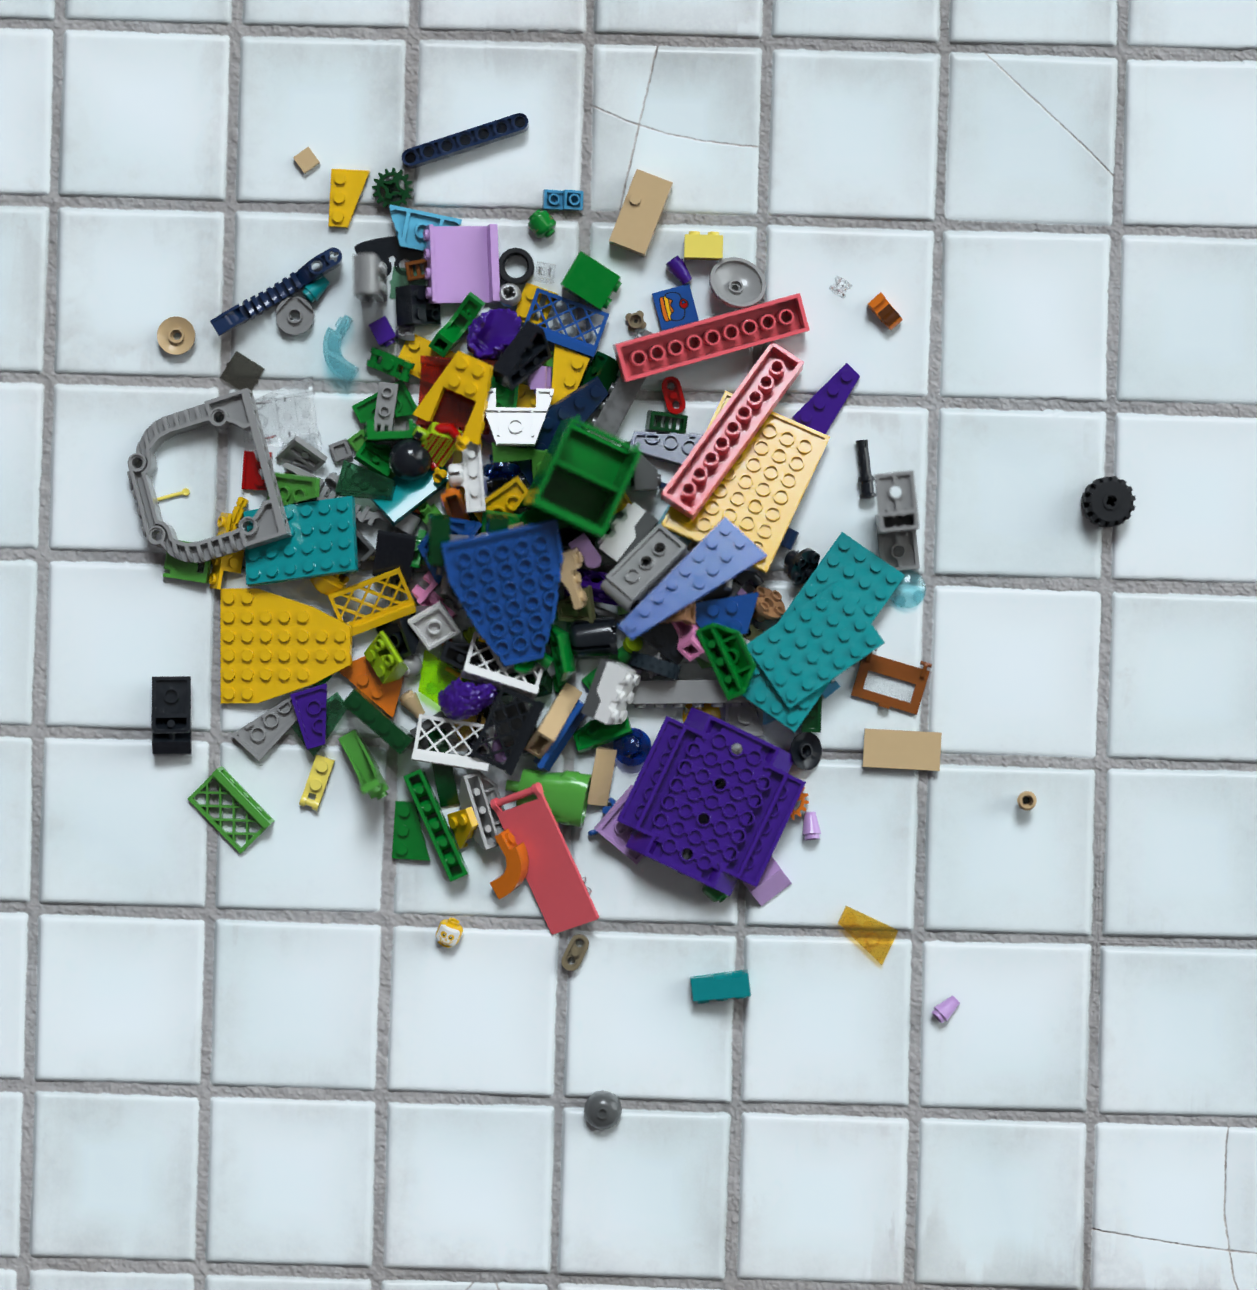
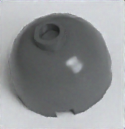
[584,1090,622,1130]

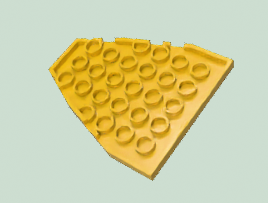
[220,588,352,703]

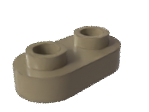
[561,934,589,971]

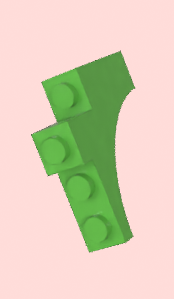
[338,729,390,800]

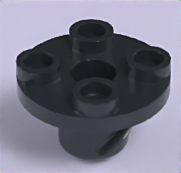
[784,548,820,585]

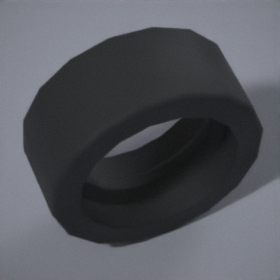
[499,248,535,286]

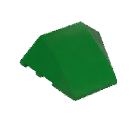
[549,623,576,694]

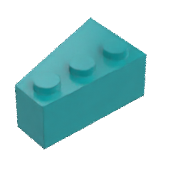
[690,969,751,1004]

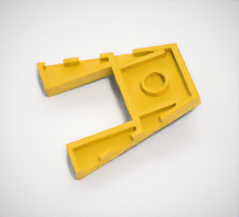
[413,351,494,445]

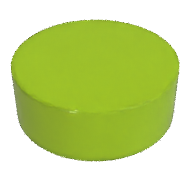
[623,637,643,654]

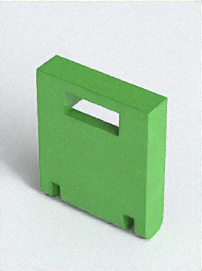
[162,540,212,584]

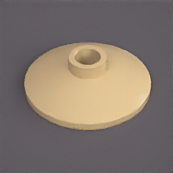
[157,316,195,355]

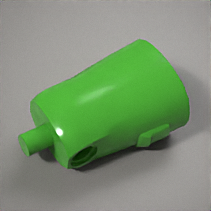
[505,769,592,828]

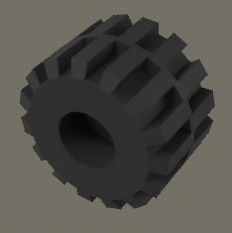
[1081,476,1136,527]

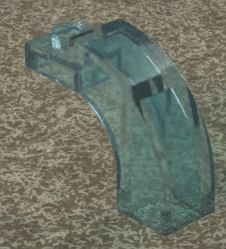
[323,315,359,385]

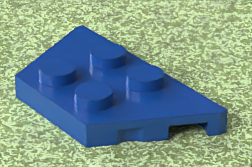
[417,517,482,584]
[696,592,759,634]

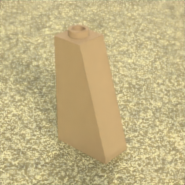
[525,682,583,759]

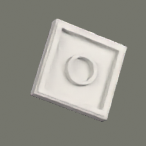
[408,601,461,651]

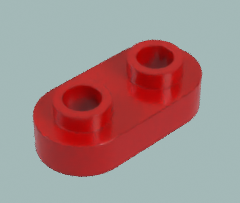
[662,376,686,414]

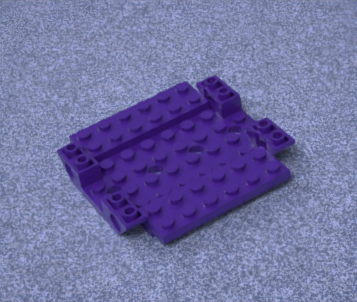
[617,707,806,896]

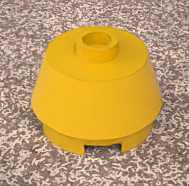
[310,574,349,596]

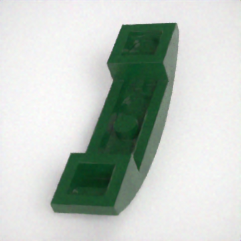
[427,728,460,807]

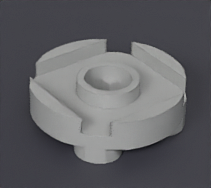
[276,297,315,336]

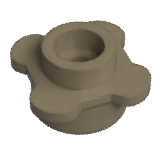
[625,310,646,332]

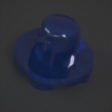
[483,454,520,480]
[613,728,652,766]

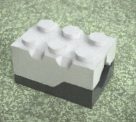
[598,502,659,563]
[581,659,642,724]

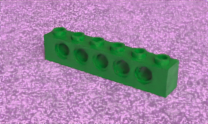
[403,768,469,882]

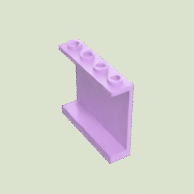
[423,224,501,304]

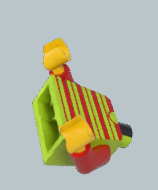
[412,422,470,483]

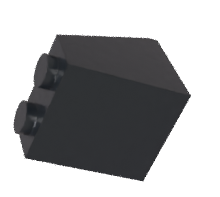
[372,530,417,585]

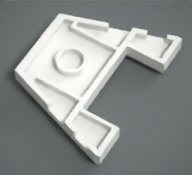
[485,388,554,446]

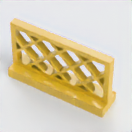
[328,567,416,636]

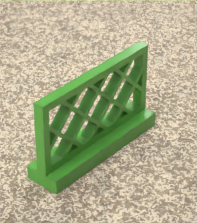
[188,766,275,854]

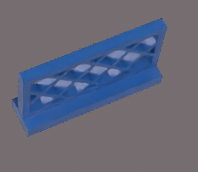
[523,288,609,358]
[533,699,585,771]

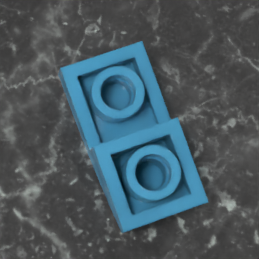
[542,189,584,211]

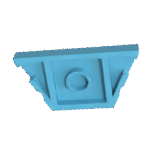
[389,204,462,251]

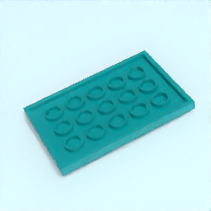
[244,496,358,587]
[746,580,885,709]

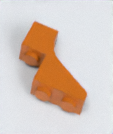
[440,488,475,536]

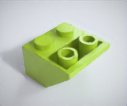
[364,631,408,684]

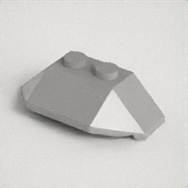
[458,771,505,850]

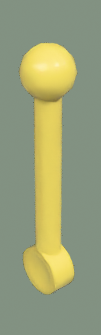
[157,488,190,501]

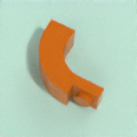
[490,829,529,899]

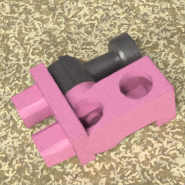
[411,571,463,619]

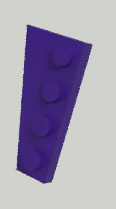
[792,363,860,434]

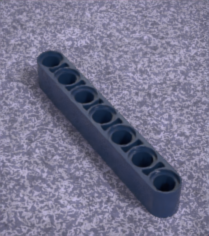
[401,113,529,169]

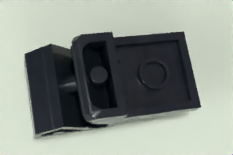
[151,676,192,755]

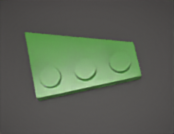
[267,472,320,506]

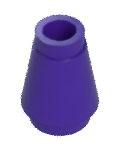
[665,255,692,285]

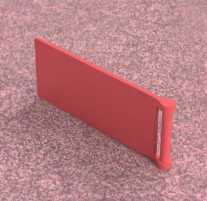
[490,782,599,935]

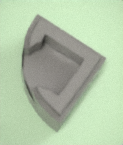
[396,326,415,341]

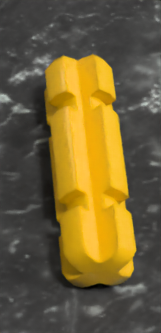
[229,497,249,532]

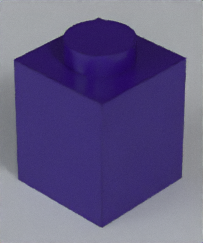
[369,316,398,348]

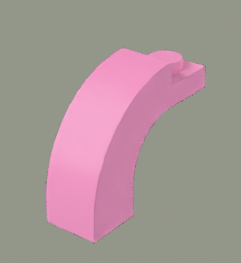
[671,621,704,662]

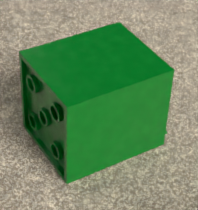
[522,414,643,537]

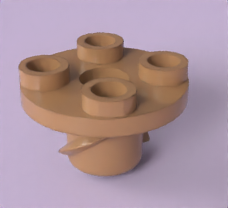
[752,586,785,622]

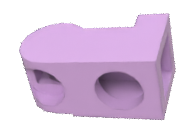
[569,533,602,569]

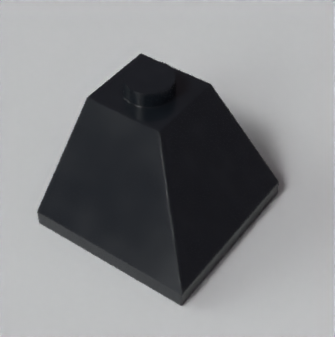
[376,613,419,659]

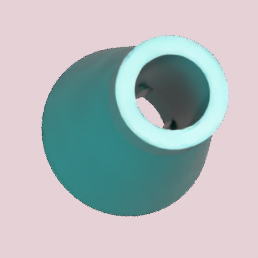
[302,276,330,303]

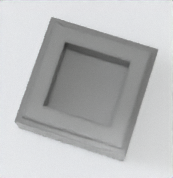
[328,439,354,463]

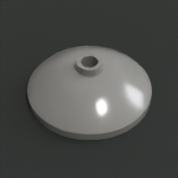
[709,257,766,309]

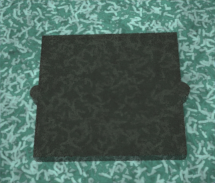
[220,351,265,391]

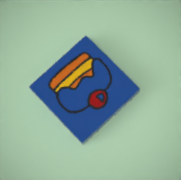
[652,284,699,331]

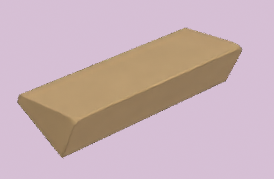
[587,747,617,806]

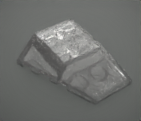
[242,376,323,452]

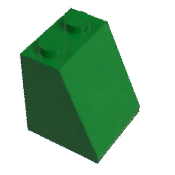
[561,251,622,311]

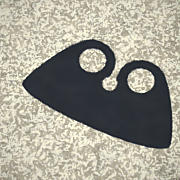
[354,236,424,276]

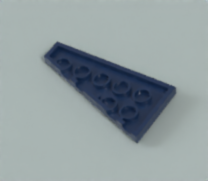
[515,376,608,485]

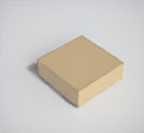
[293,146,320,174]

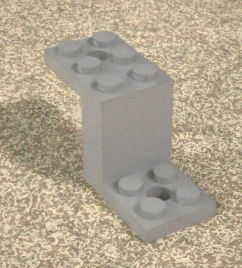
[874,470,920,571]

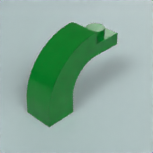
[429,292,486,358]

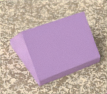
[743,856,792,906]

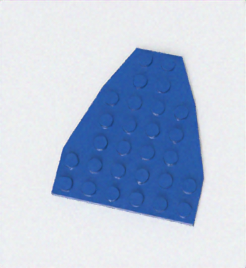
[441,519,563,666]

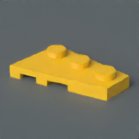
[550,344,590,405]

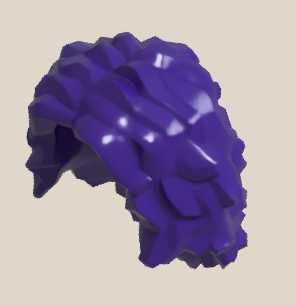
[466,308,522,362]
[438,677,498,721]

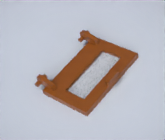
[851,648,932,715]

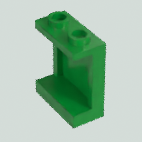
[364,419,417,442]

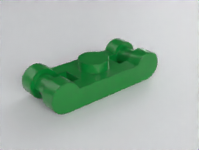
[366,347,415,382]

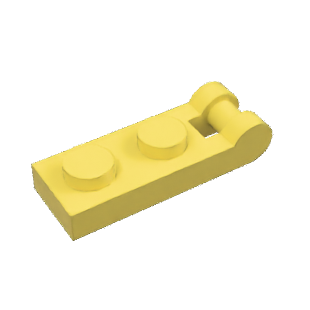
[299,754,335,811]

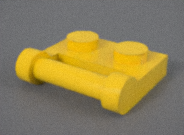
[515,282,559,328]

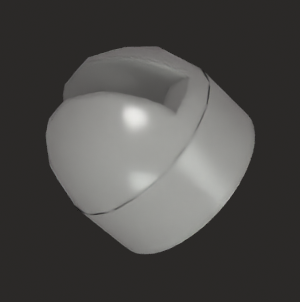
[325,472,342,489]

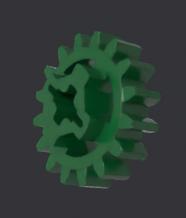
[372,168,414,209]

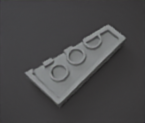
[231,696,298,761]

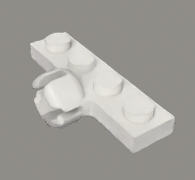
[448,441,486,513]

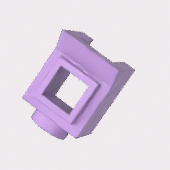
[528,366,552,393]

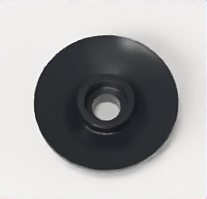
[790,732,822,770]

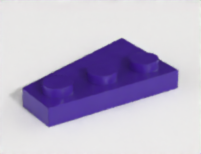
[290,683,327,749]

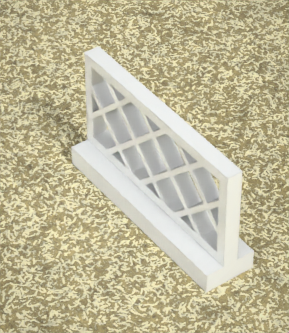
[460,632,544,700]
[411,714,495,772]

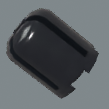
[569,617,618,658]

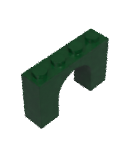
[427,514,509,567]
[341,688,415,754]

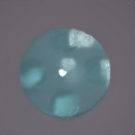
[890,570,926,608]

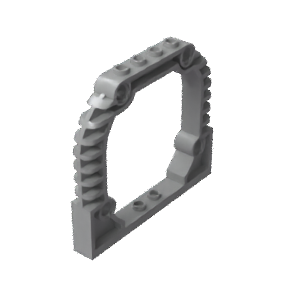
[127,388,292,563]

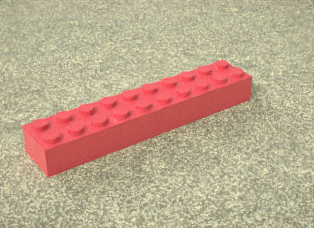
[613,293,810,382]
[661,341,804,521]

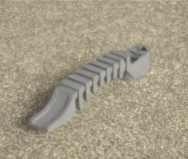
[283,462,421,535]

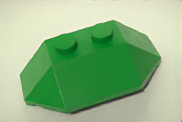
[695,622,756,701]

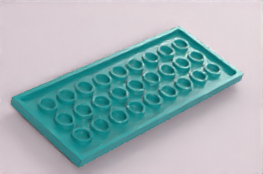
[741,532,905,733]

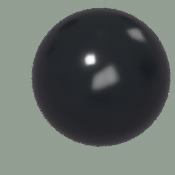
[389,438,432,481]

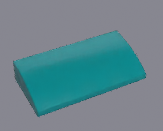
[369,466,453,526]

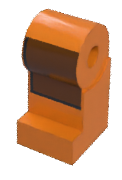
[867,292,903,330]

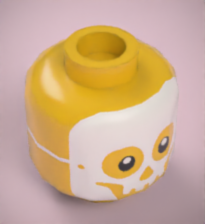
[435,918,463,948]

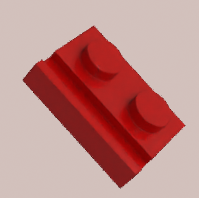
[242,451,273,491]

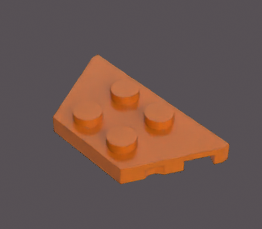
[338,656,404,717]

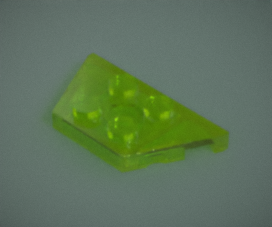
[418,649,478,705]

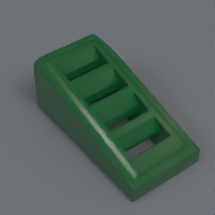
[645,410,688,434]

